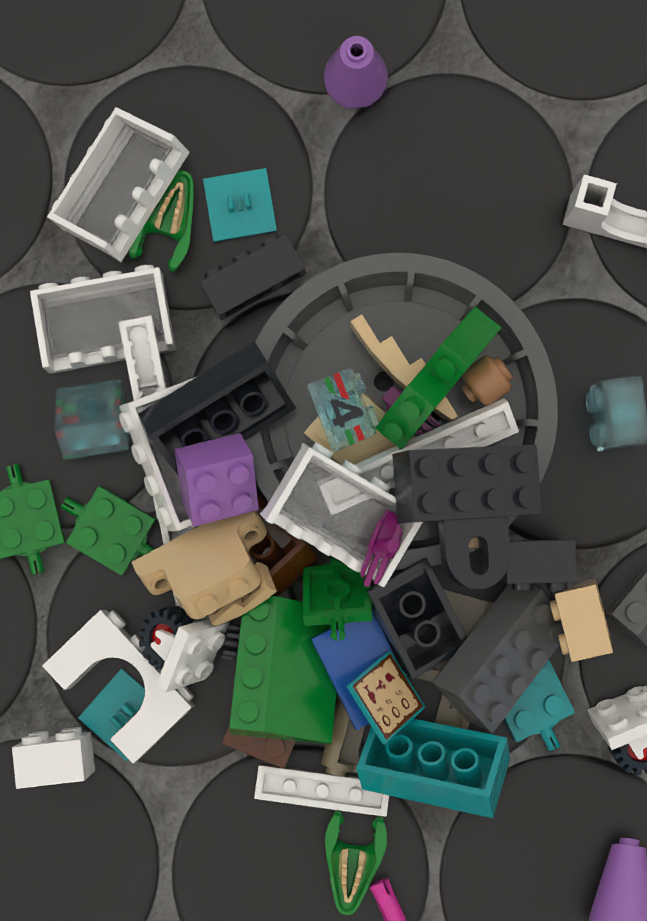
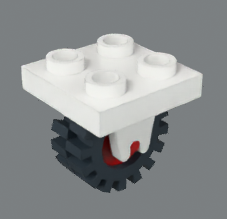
[138,606,229,692]
[588,685,647,775]

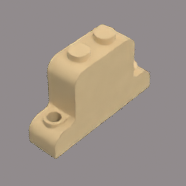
[132,511,267,619]

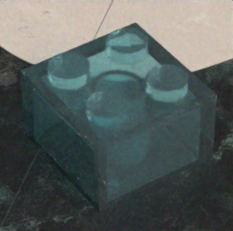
[586,376,647,452]

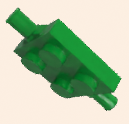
[0,464,65,575]
[61,486,157,576]
[303,555,373,641]

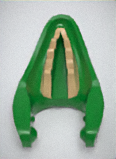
[129,171,194,273]
[325,810,387,915]

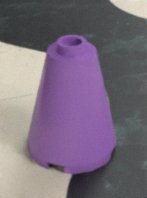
[324,36,388,109]
[589,838,647,921]

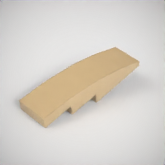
[350,314,458,422]

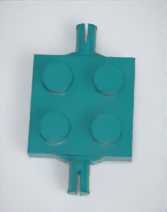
[504,660,575,751]

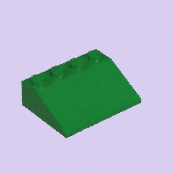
[229,596,336,744]

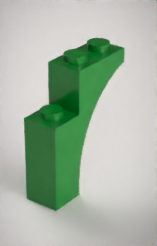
[375,307,502,450]

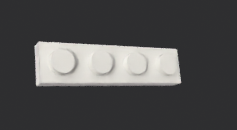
[254,764,389,817]

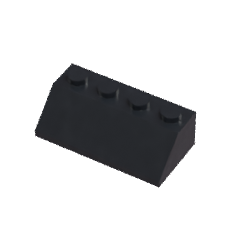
[138,341,296,475]

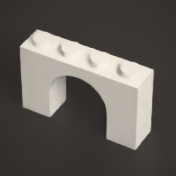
[562,175,647,248]
[42,610,195,764]

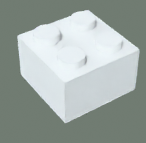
[12,727,95,789]

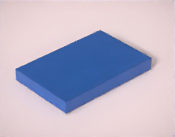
[310,611,399,730]

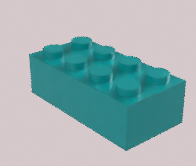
[356,719,510,818]

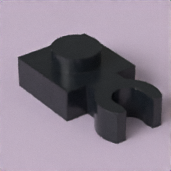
[220,623,241,660]

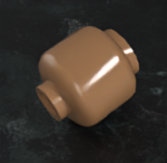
[461,355,514,406]

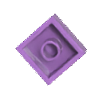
[175,433,259,527]

